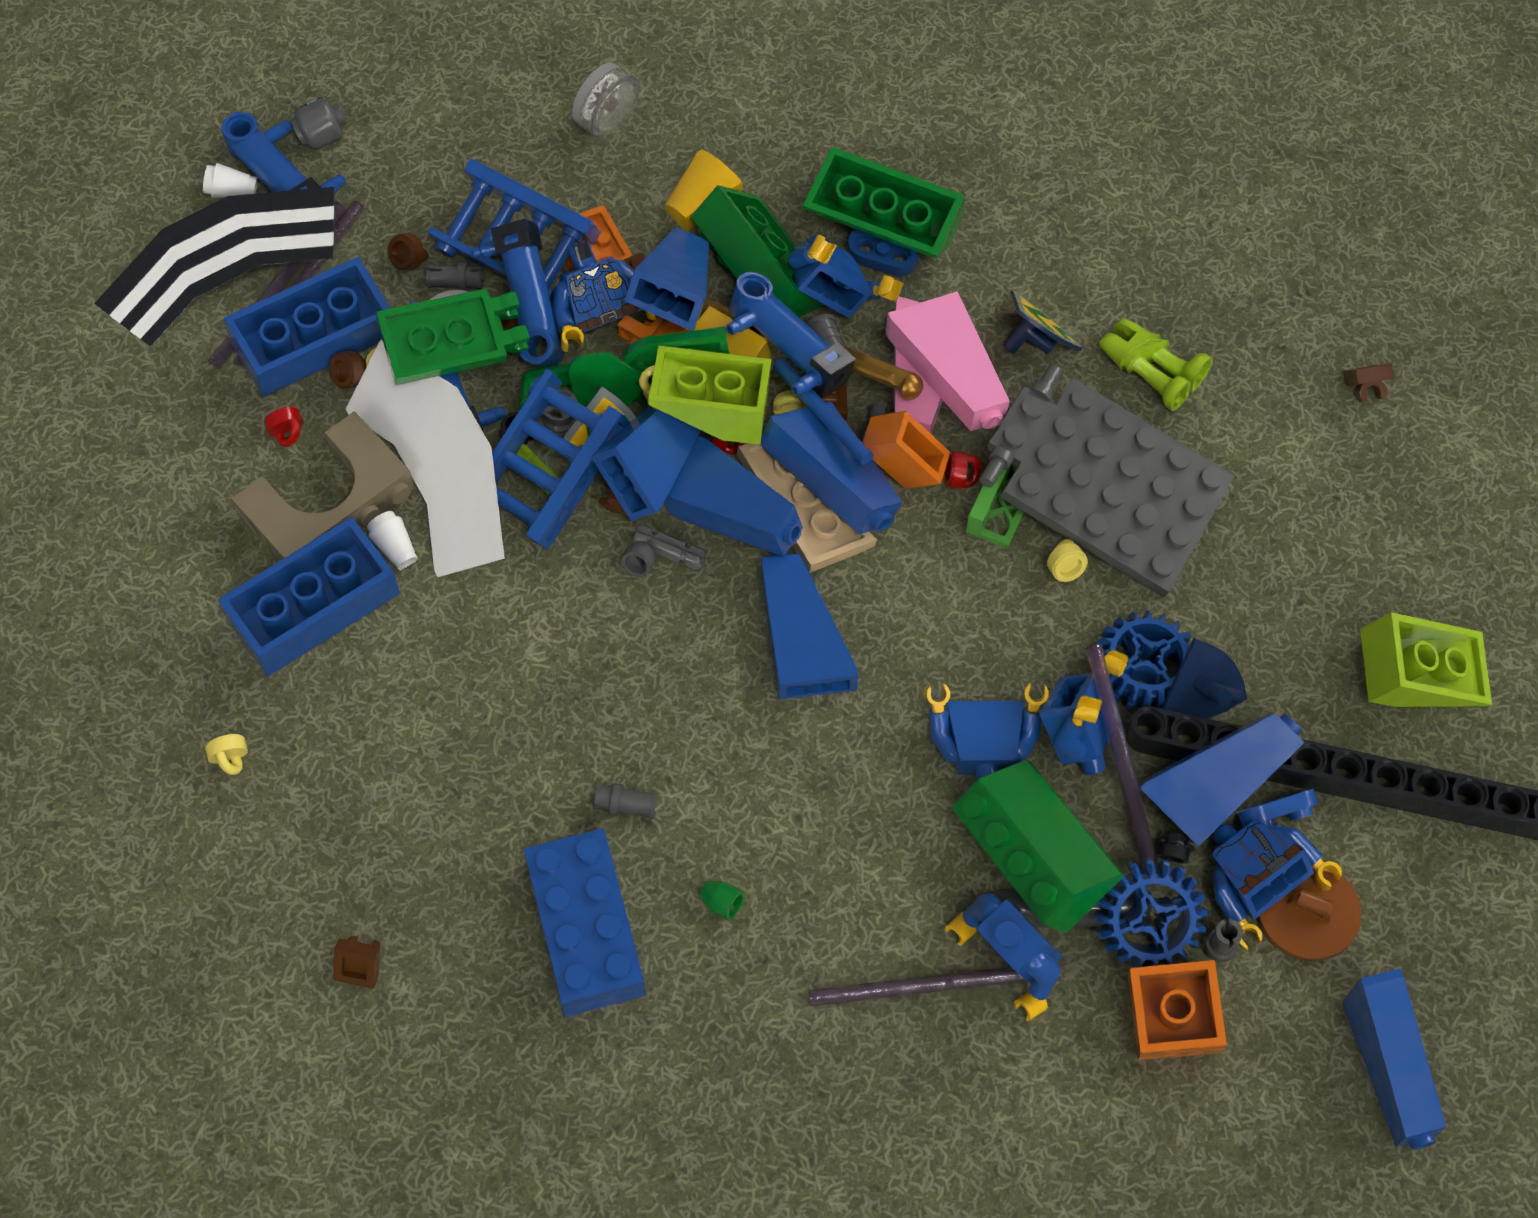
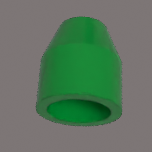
[700,881,745,921]

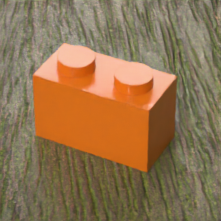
[862,410,950,489]

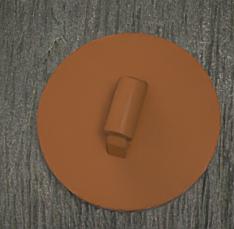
[1258,869,1361,961]

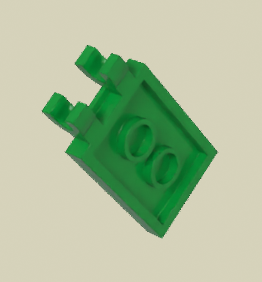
[376,288,530,385]

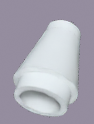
[203,163,258,198]
[367,511,418,570]

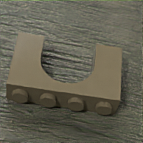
[231,411,414,561]

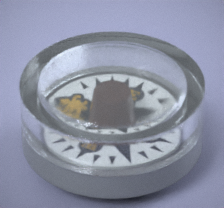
[572,63,640,139]

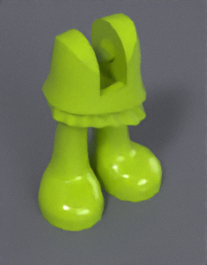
[1099,318,1213,411]

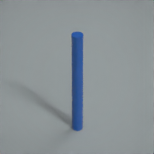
[773,358,873,465]

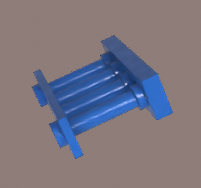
[427,158,601,304]
[492,369,630,550]

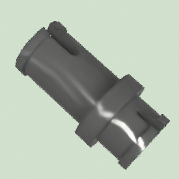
[426,262,485,291]
[593,783,658,819]
[1205,919,1243,963]

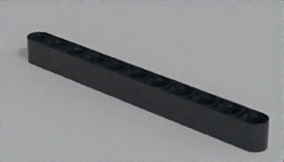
[1126,706,1538,840]

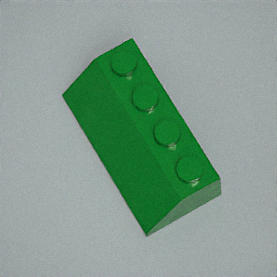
[803,146,965,259]
[691,185,824,318]
[951,760,1125,933]

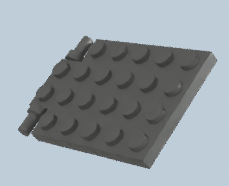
[979,364,1234,597]

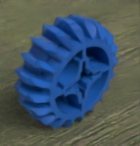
[1092,610,1191,711]
[1094,858,1208,968]

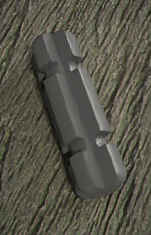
[633,524,706,570]

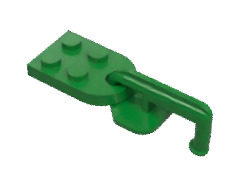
[519,326,730,409]

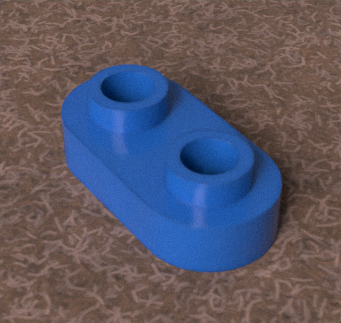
[848,229,918,276]
[1237,788,1318,828]

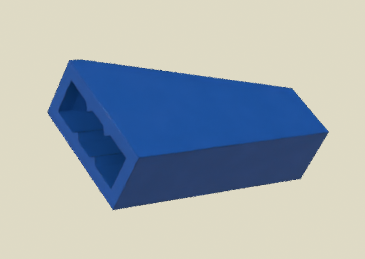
[625,227,709,331]
[761,401,902,534]
[591,405,701,521]
[664,436,803,557]
[761,553,858,700]
[1138,712,1305,846]
[1342,968,1446,1150]

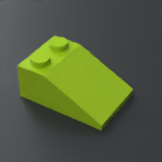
[648,346,771,445]
[1360,612,1492,707]

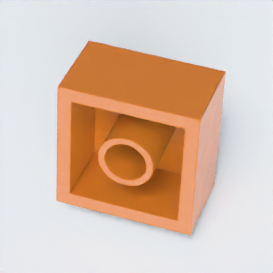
[1128,960,1227,1060]

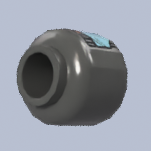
[291,97,347,149]

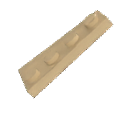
[736,443,877,573]

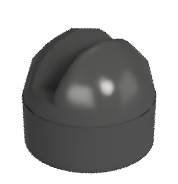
[621,543,655,577]

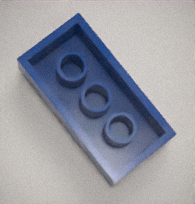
[224,256,390,397]
[218,517,400,677]
[524,828,646,1017]

